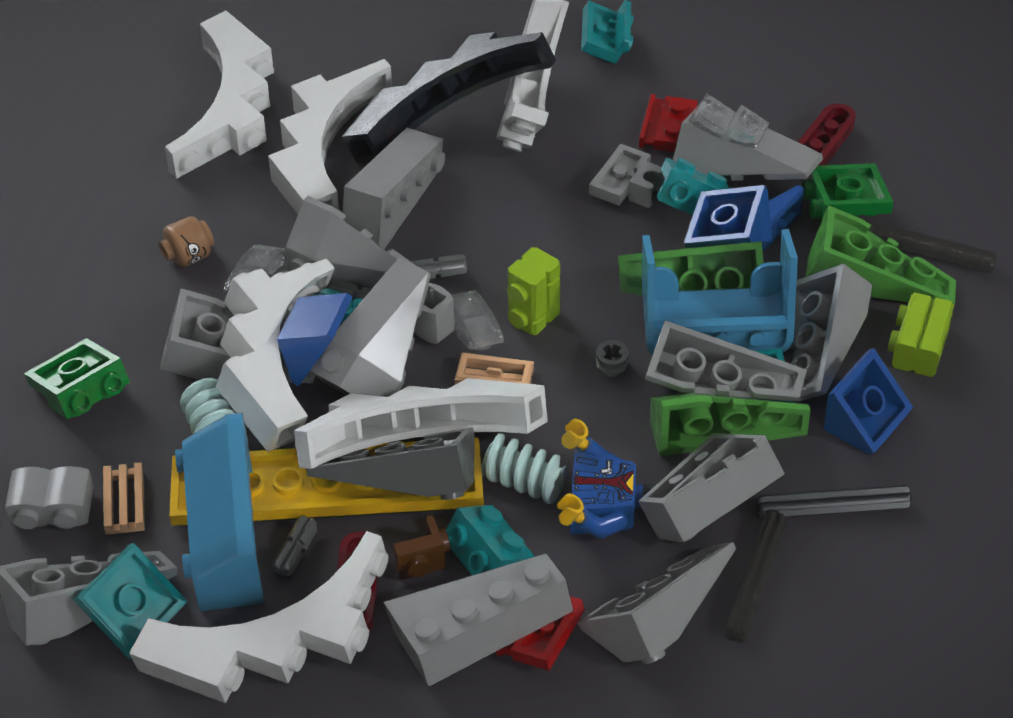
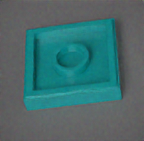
[73,543,188,659]

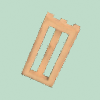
[455,353,534,385]
[103,462,145,535]

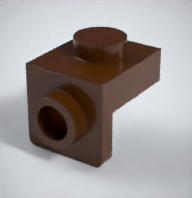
[393,516,450,580]

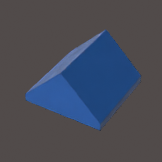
[684,185,772,248]
[277,293,353,386]
[823,348,914,454]

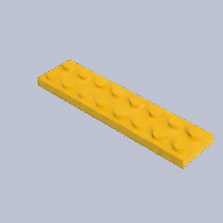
[169,438,484,526]

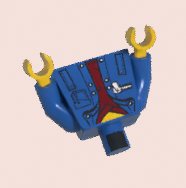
[557,419,656,539]

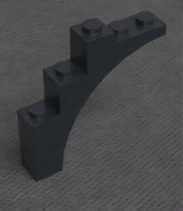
[342,32,556,163]

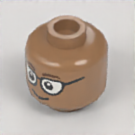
[159,216,214,267]

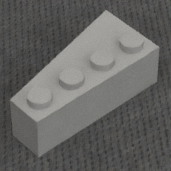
[343,128,445,249]

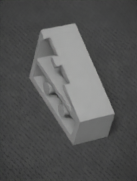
[638,433,785,542]

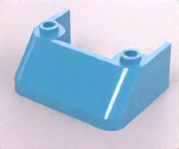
[642,229,798,356]
[175,413,264,611]

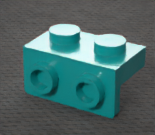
[581,0,634,64]
[657,157,730,215]
[446,505,535,576]

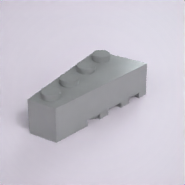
[384,554,573,687]

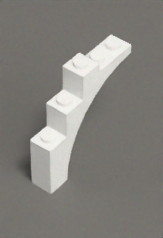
[496,0,569,152]
[165,11,274,179]
[268,59,392,214]
[216,258,335,452]
[294,378,548,469]
[129,531,388,703]

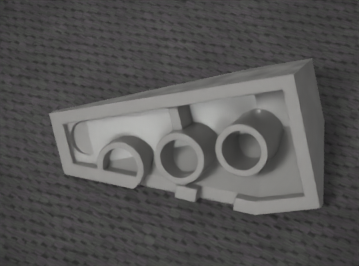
[673,104,823,181]
[310,257,431,397]
[160,289,315,384]
[577,542,736,664]
[0,551,177,646]

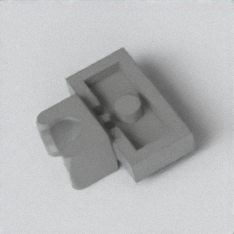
[589,143,665,208]

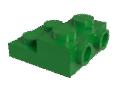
[801,163,894,224]
[24,338,130,419]

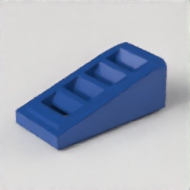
[762,185,804,251]

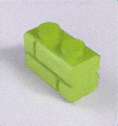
[507,247,560,335]
[887,292,955,377]

